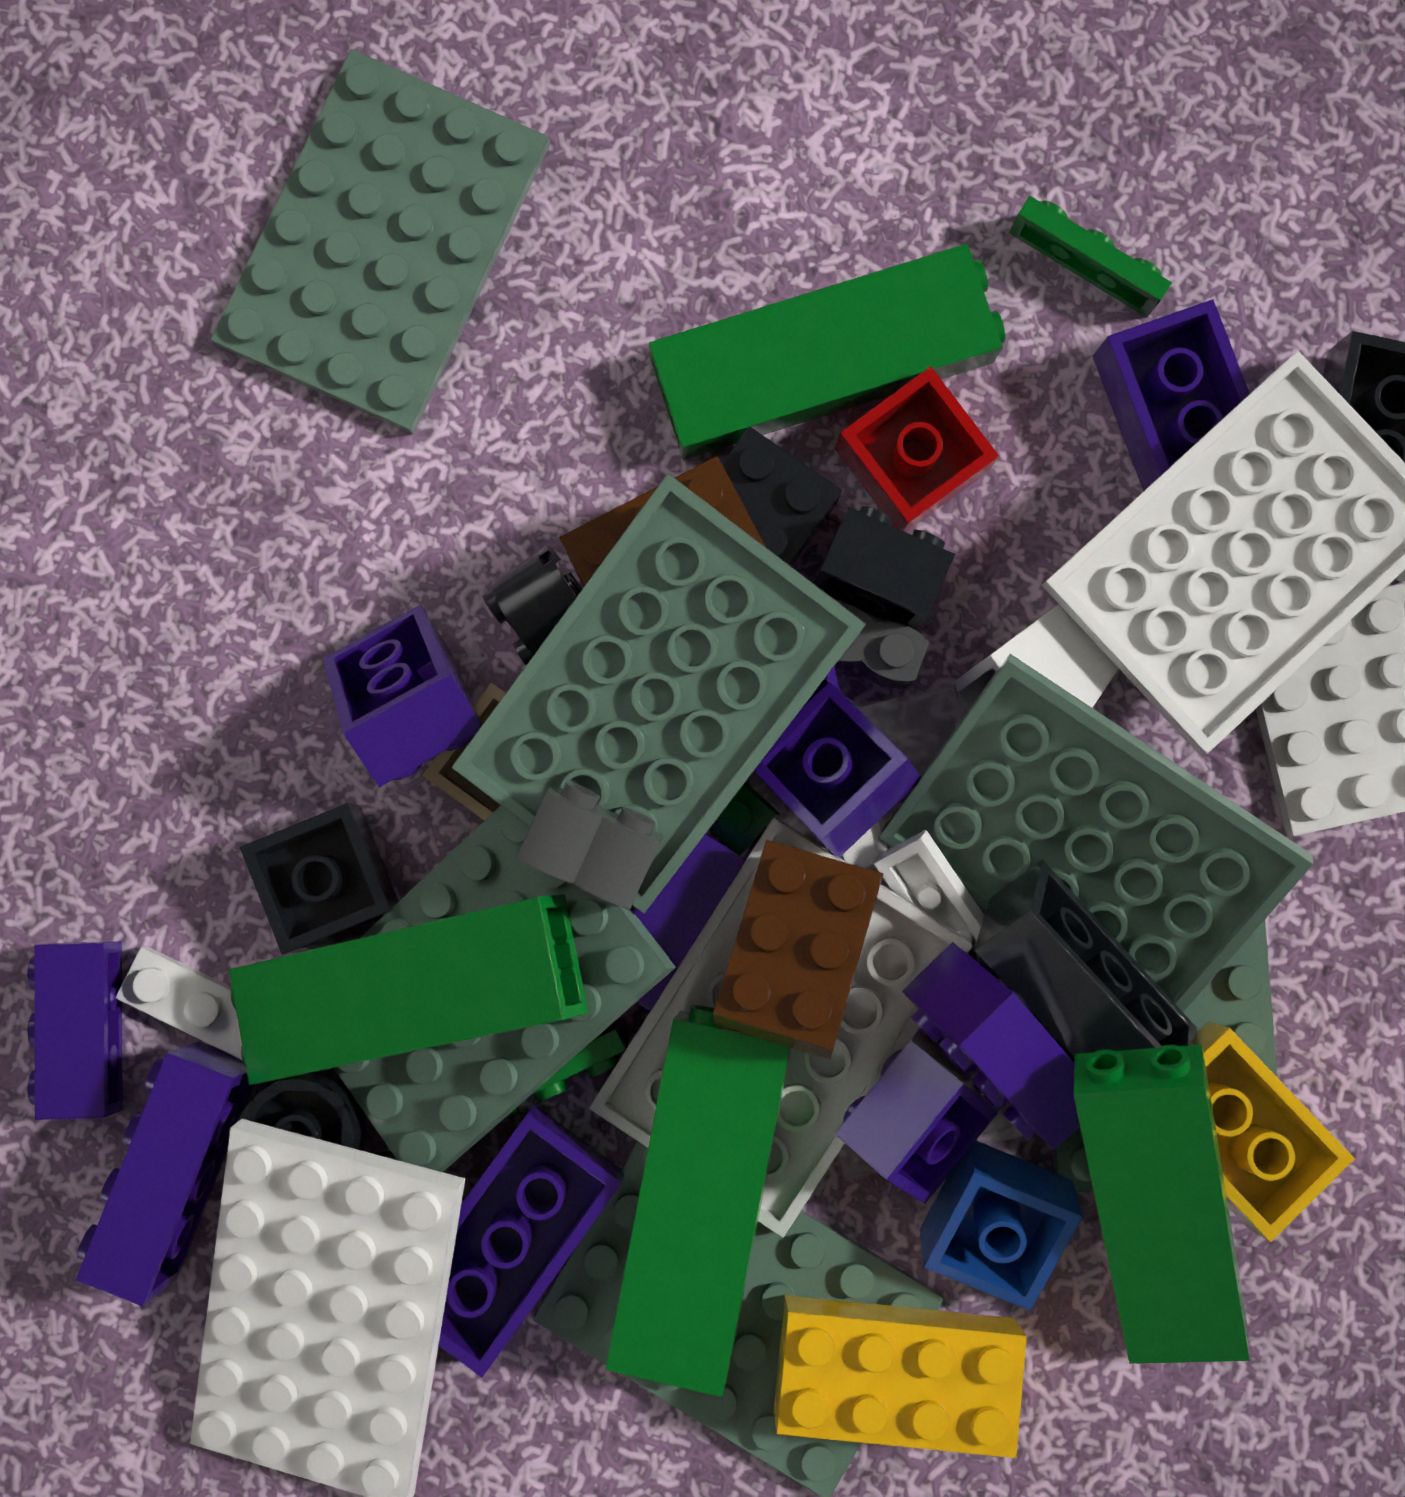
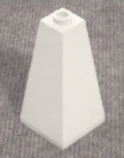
[947,604,1119,712]

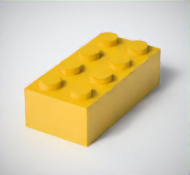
[774,1295,1027,1458]

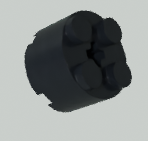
[482,545,582,666]
[238,1072,366,1150]

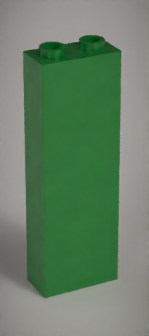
[649,243,1006,460]
[229,894,589,1085]
[606,1005,791,1397]
[1074,1045,1250,1364]

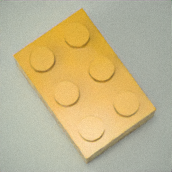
[1196,1022,1355,1242]

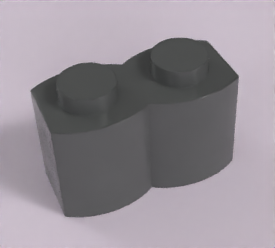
[835,602,929,688]
[517,782,663,910]

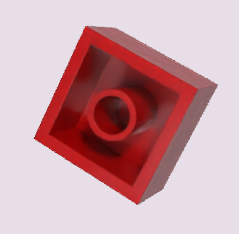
[835,366,999,532]

